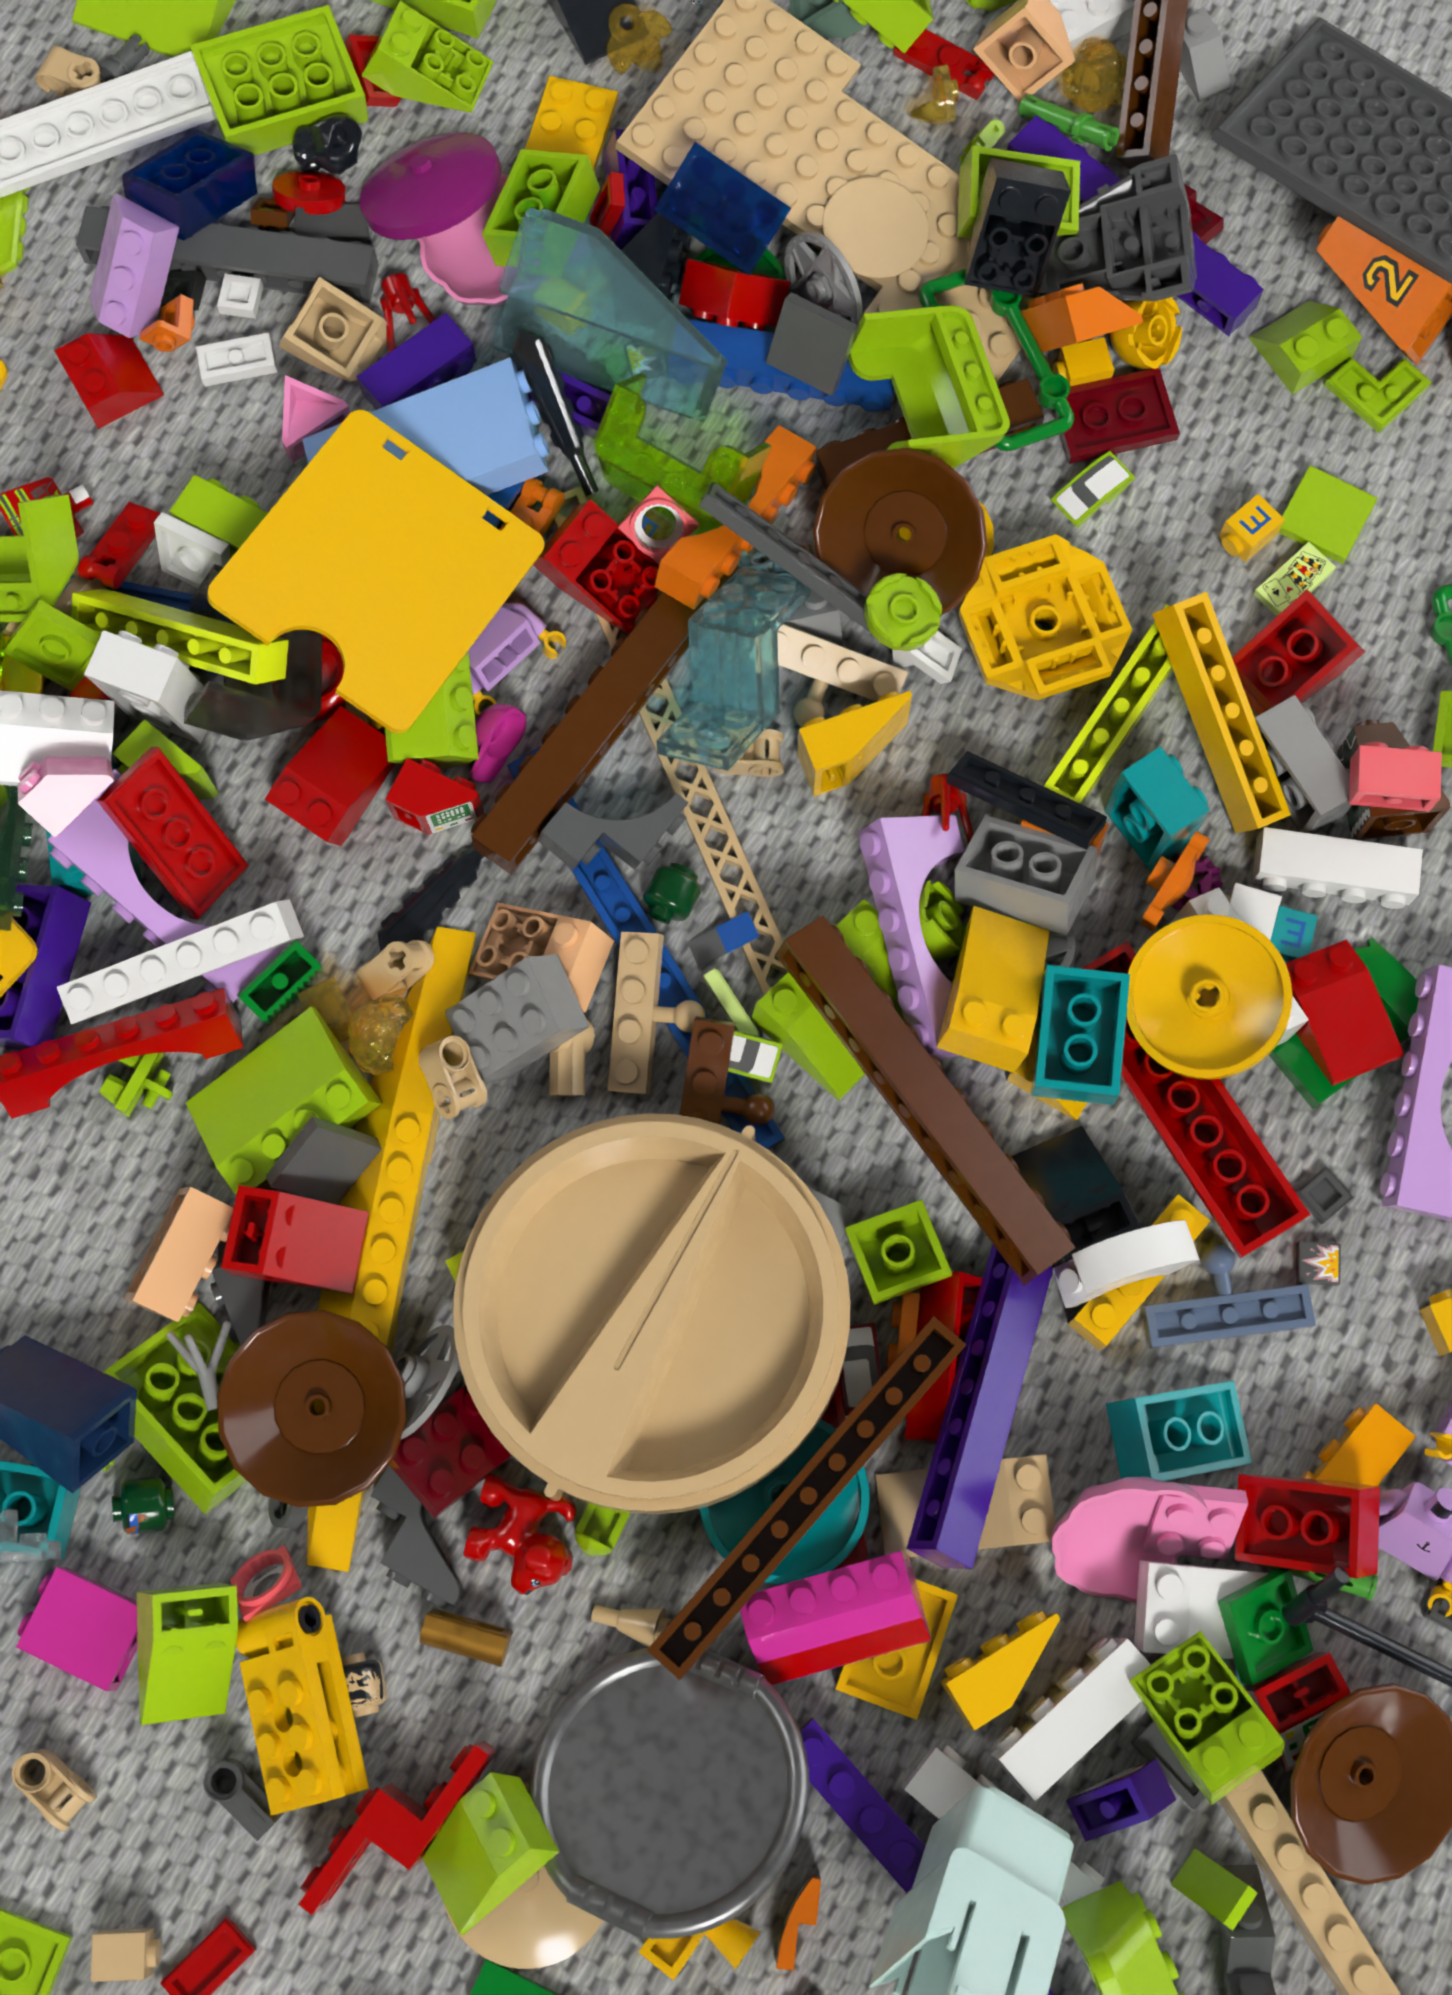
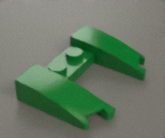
[1269,938,1419,1110]

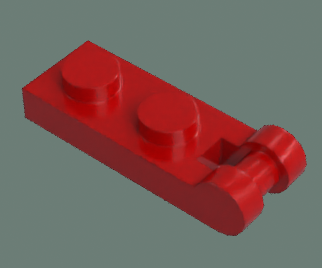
[893,29,995,100]
[78,502,161,590]

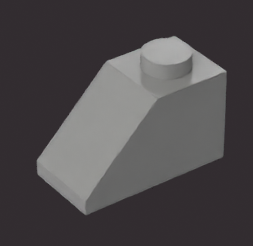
[1180,7,1231,102]

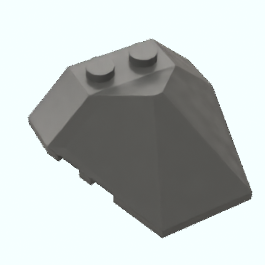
[1039,154,1197,302]

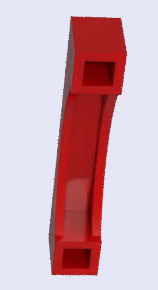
[0,988,243,1119]

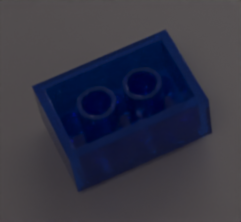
[122,129,257,241]
[654,141,792,275]

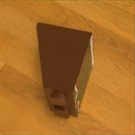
[1337,719,1451,840]

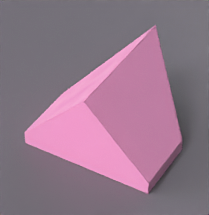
[282,375,350,463]

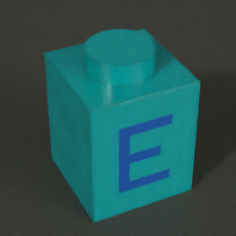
[1270,906,1318,963]

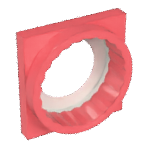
[618,484,700,564]
[230,1545,302,1622]

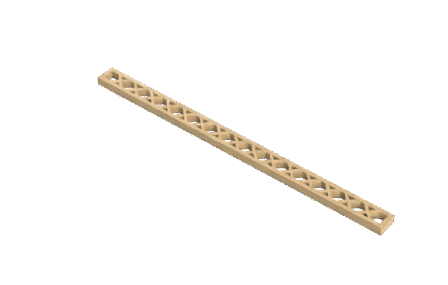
[554,486,788,996]

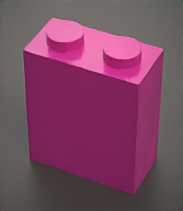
[16,1567,138,1691]

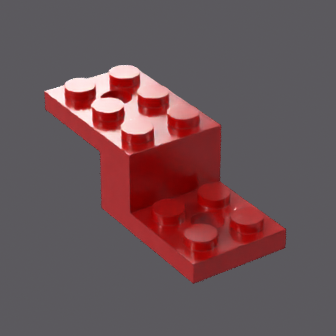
[298,1741,497,1915]

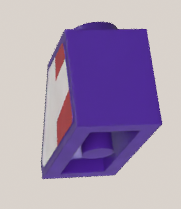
[1066,1759,1177,1842]

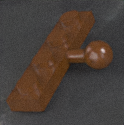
[680,1016,775,1126]

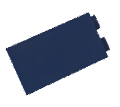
[0,1335,137,1494]

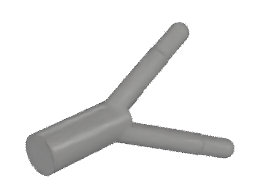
[166,1321,231,1411]

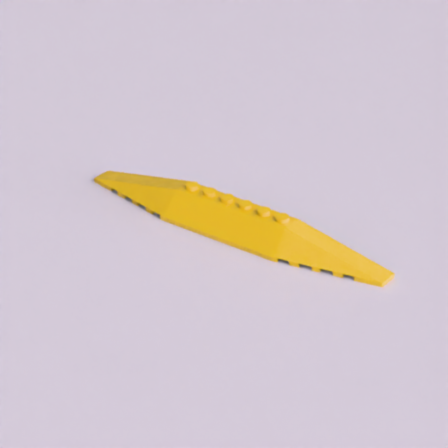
[307,927,476,1572]

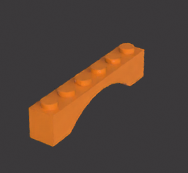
[655,425,817,610]

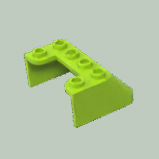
[848,305,1010,469]
[0,494,79,622]
[1061,1880,1186,1995]

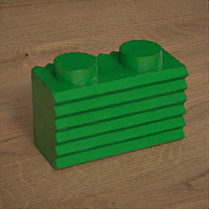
[237,940,324,1024]

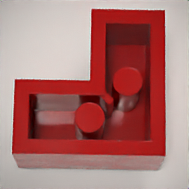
[679,259,790,331]

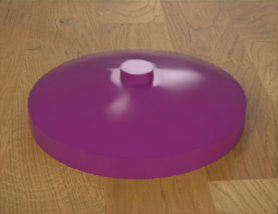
[359,132,502,240]

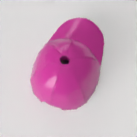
[469,703,527,783]

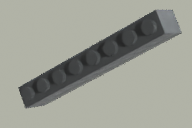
[76,206,379,303]

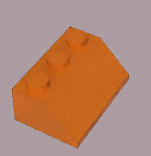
[1021,283,1144,357]

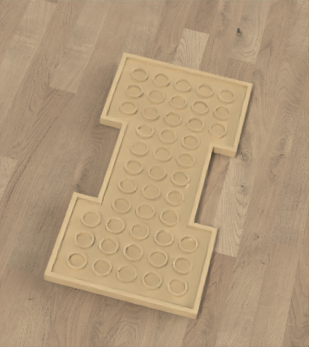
[615,0,1041,383]

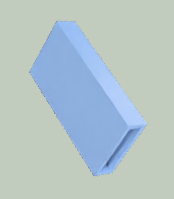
[302,357,550,496]

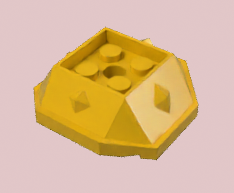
[958,534,1132,700]

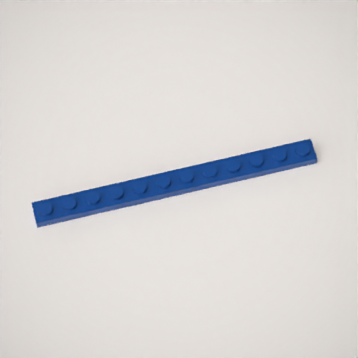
[507,746,785,1150]

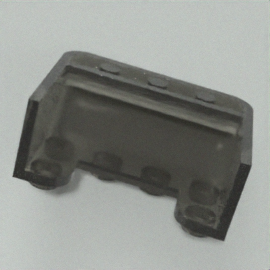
[184,564,322,741]

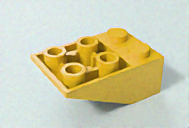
[797,691,912,797]
[940,1610,1060,1731]

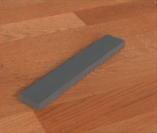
[698,482,870,632]

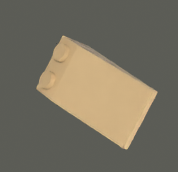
[875,1454,1056,1558]

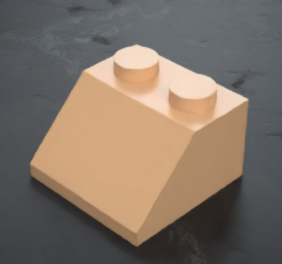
[973,0,1075,103]

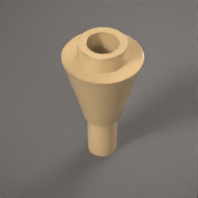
[591,1604,671,1647]

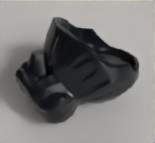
[293,114,362,175]

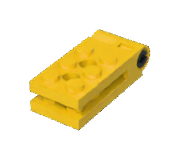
[236,1597,369,1816]

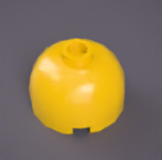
[1110,297,1182,369]

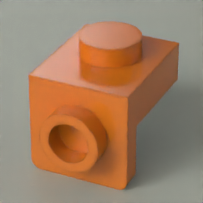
[140,294,195,352]

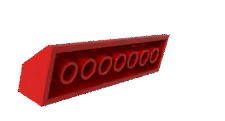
[1081,941,1311,1259]

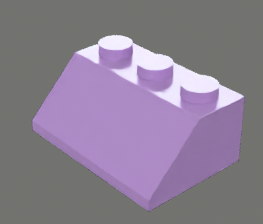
[89,194,179,338]

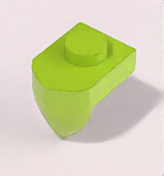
[574,1503,631,1557]

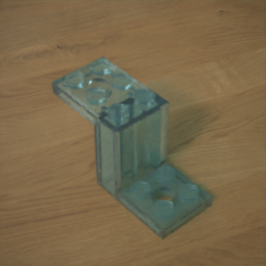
[656,566,811,771]

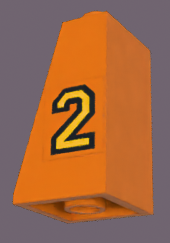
[1316,216,1452,365]

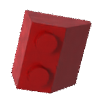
[54,333,164,429]

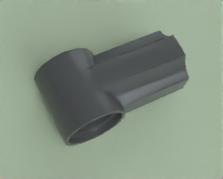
[203,1758,285,1841]

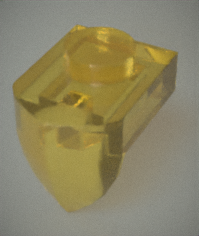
[910,65,959,124]

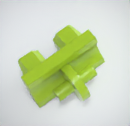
[99,1053,173,1117]

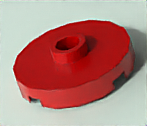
[272,171,346,215]

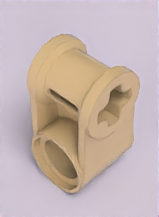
[34,46,106,97]
[709,729,784,777]
[356,940,434,1008]
[419,1035,487,1119]
[12,1749,97,1832]

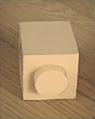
[91,1927,162,1982]

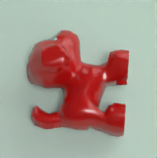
[463,1474,577,1595]

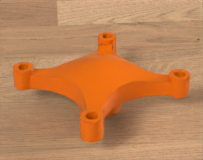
[1140,831,1210,932]

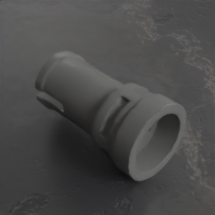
[99,34,150,81]

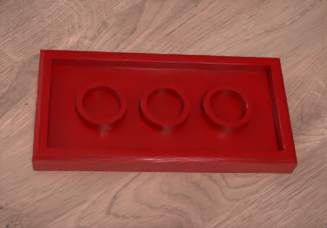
[96,746,249,920]

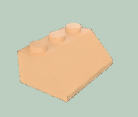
[123,1187,234,1322]

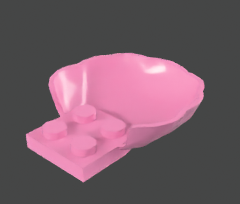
[417,173,592,306]
[1052,1477,1248,1602]

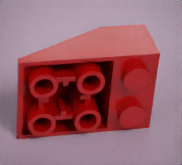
[533,499,659,635]
[221,1185,369,1294]

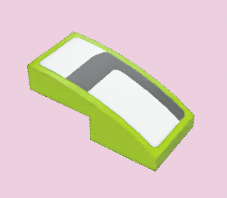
[1050,451,1136,528]
[728,1029,783,1083]

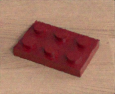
[1053,368,1180,464]
[389,1385,512,1519]

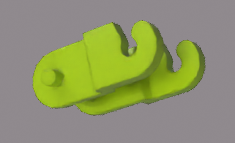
[959,119,1005,164]

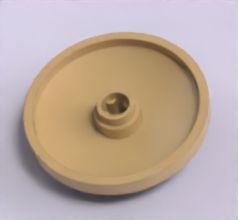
[443,1783,603,1969]

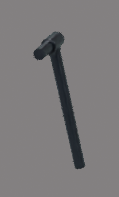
[1282,1567,1452,1688]

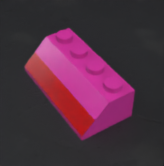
[740,1551,932,1686]

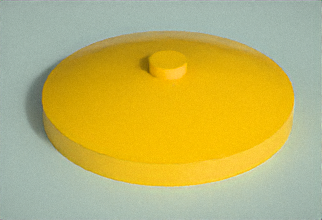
[1126,914,1293,1080]

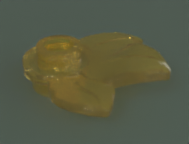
[607,4,673,75]

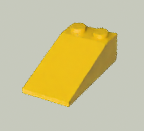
[936,906,1049,1073]

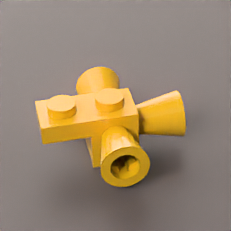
[638,1918,761,1981]

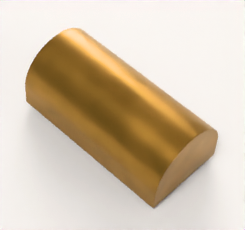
[419,1608,513,1667]

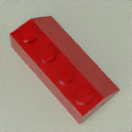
[905,1272,983,1444]

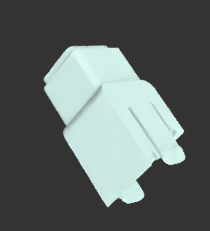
[869,1786,1074,1995]

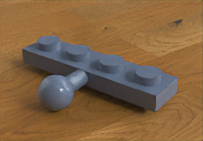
[1142,1243,1316,1349]

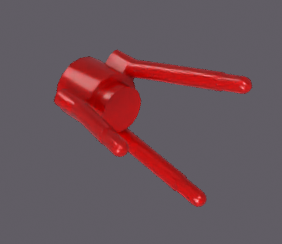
[380,273,436,353]
[921,773,974,845]

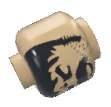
[341,1652,387,1718]

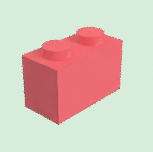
[1349,742,1442,812]

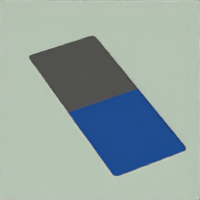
[688,911,759,968]

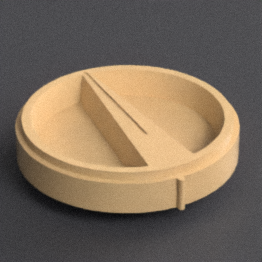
[453,1113,851,1514]

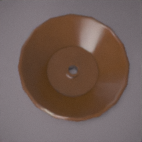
[813,448,988,615]
[217,1310,407,1508]
[1290,1683,1452,1885]

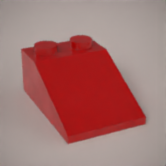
[1232,590,1366,715]
[264,706,396,846]
[1285,939,1404,1086]
[1235,1474,1380,1578]

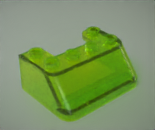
[594,373,771,535]

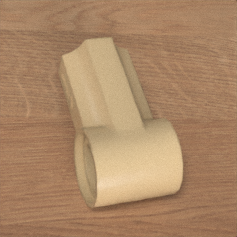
[549,1019,595,1097]

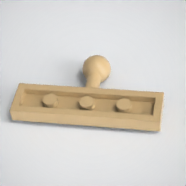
[750,616,908,727]
[607,931,706,1095]

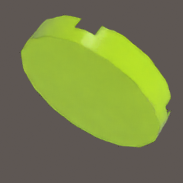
[864,573,942,651]

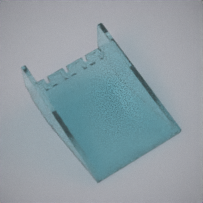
[492,208,727,423]

